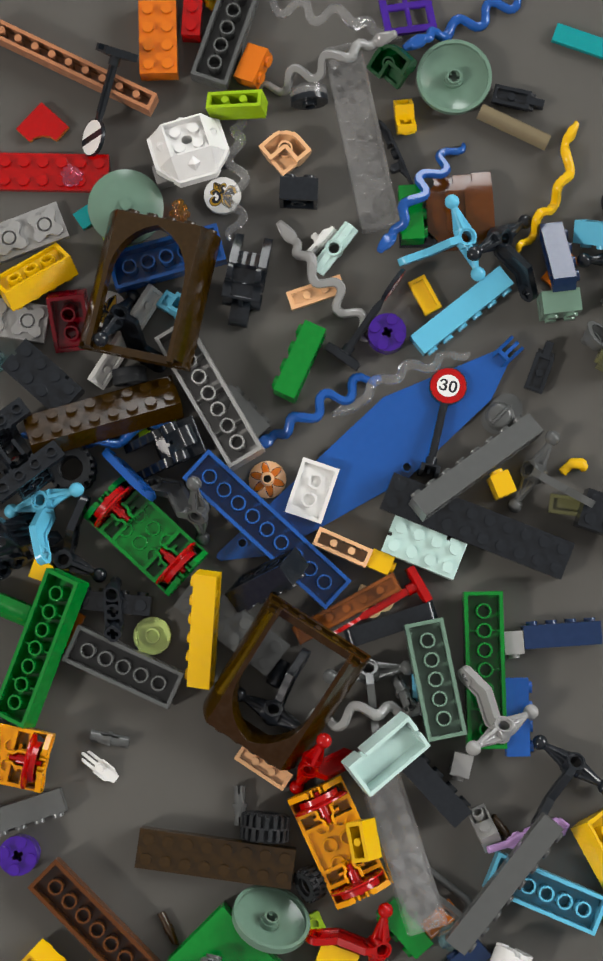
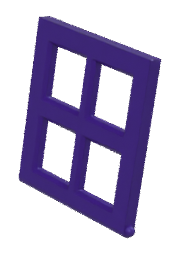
[378,0,437,36]

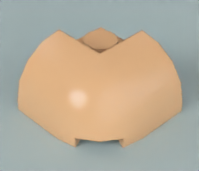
[259,130,312,176]

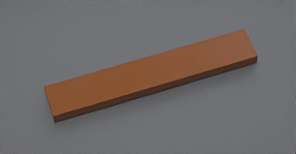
[292,572,402,645]

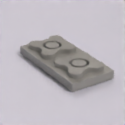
[0,201,70,264]
[0,298,49,344]

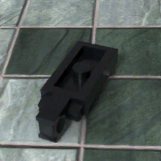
[491,84,545,112]
[523,340,555,395]

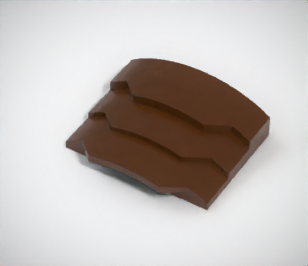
[426,172,495,252]

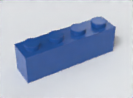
[505,677,534,757]

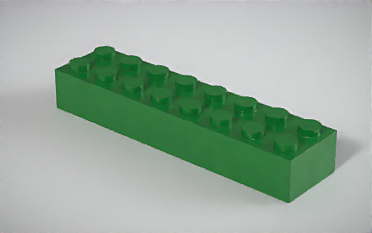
[0,568,90,729]
[462,591,507,749]

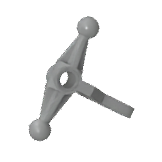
[458,665,539,756]

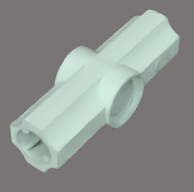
[317,221,358,276]

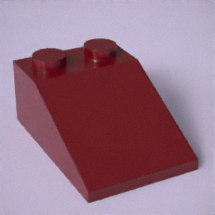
[46,288,89,353]

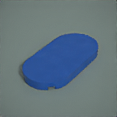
[101,448,157,502]

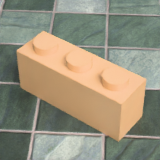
[312,527,373,569]

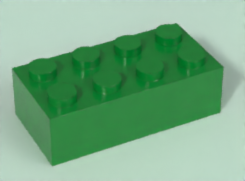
[272,320,326,404]

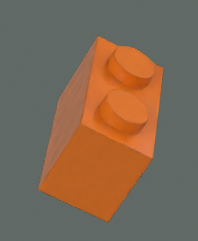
[233,42,273,89]

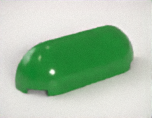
[0,592,32,626]

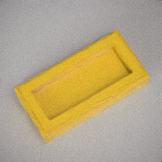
[407,274,442,317]

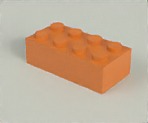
[138,0,179,81]

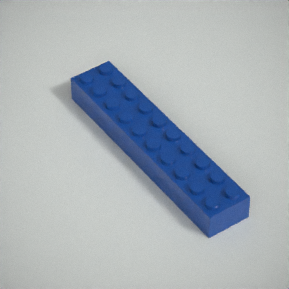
[182,449,351,610]

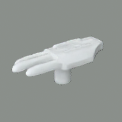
[307,226,337,255]
[81,751,119,783]

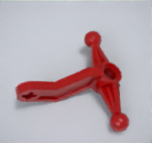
[289,733,352,795]
[305,902,393,961]

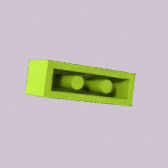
[206,89,268,120]

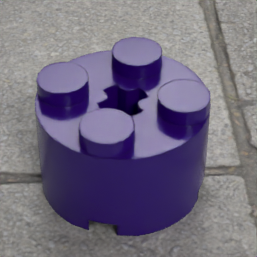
[368,313,407,355]
[0,834,41,876]

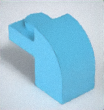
[156,290,181,319]

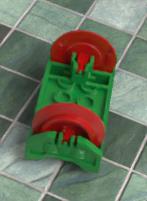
[84,476,209,597]

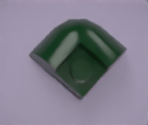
[366,44,417,89]

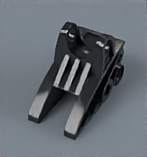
[221,233,273,328]
[123,416,207,479]
[0,512,63,580]

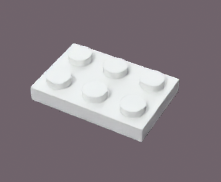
[285,457,340,524]

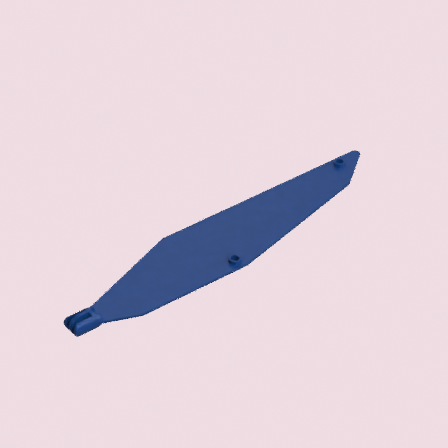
[217,335,524,561]

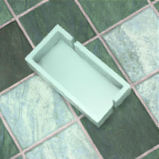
[381,515,467,581]
[341,711,431,797]

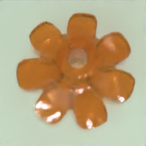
[169,199,190,222]

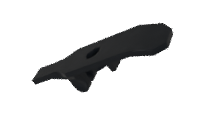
[377,120,413,185]

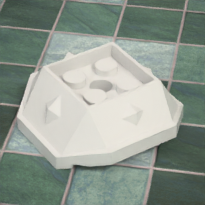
[147,113,230,188]

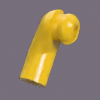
[559,458,588,476]

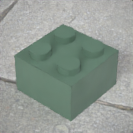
[536,287,583,324]

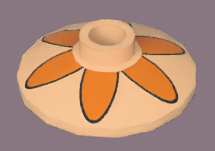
[249,461,287,499]

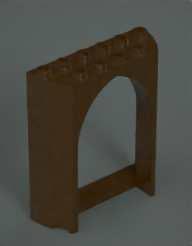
[78,209,221,372]
[203,592,372,771]

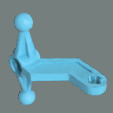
[397,194,486,281]
[4,482,84,565]

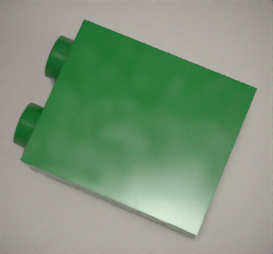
[167,900,282,961]

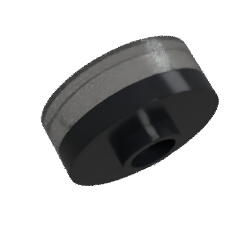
[290,82,328,110]

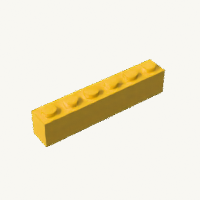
[185,569,222,690]

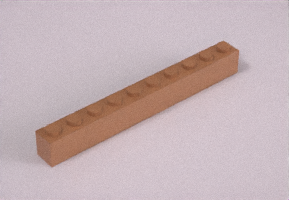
[0,19,159,117]

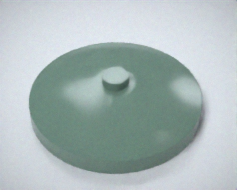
[416,39,492,115]
[88,169,164,245]
[232,885,310,954]

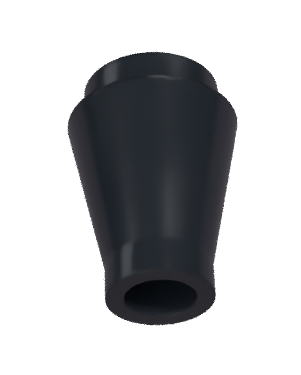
[266,659,291,689]

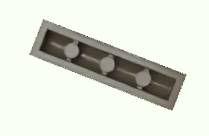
[476,104,551,151]

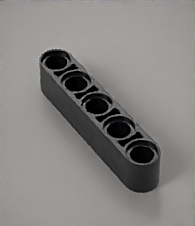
[343,601,438,646]

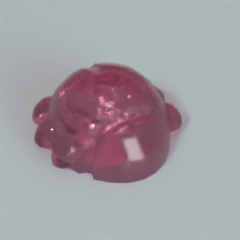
[60,164,84,187]

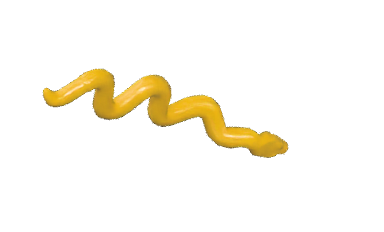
[515,120,579,253]

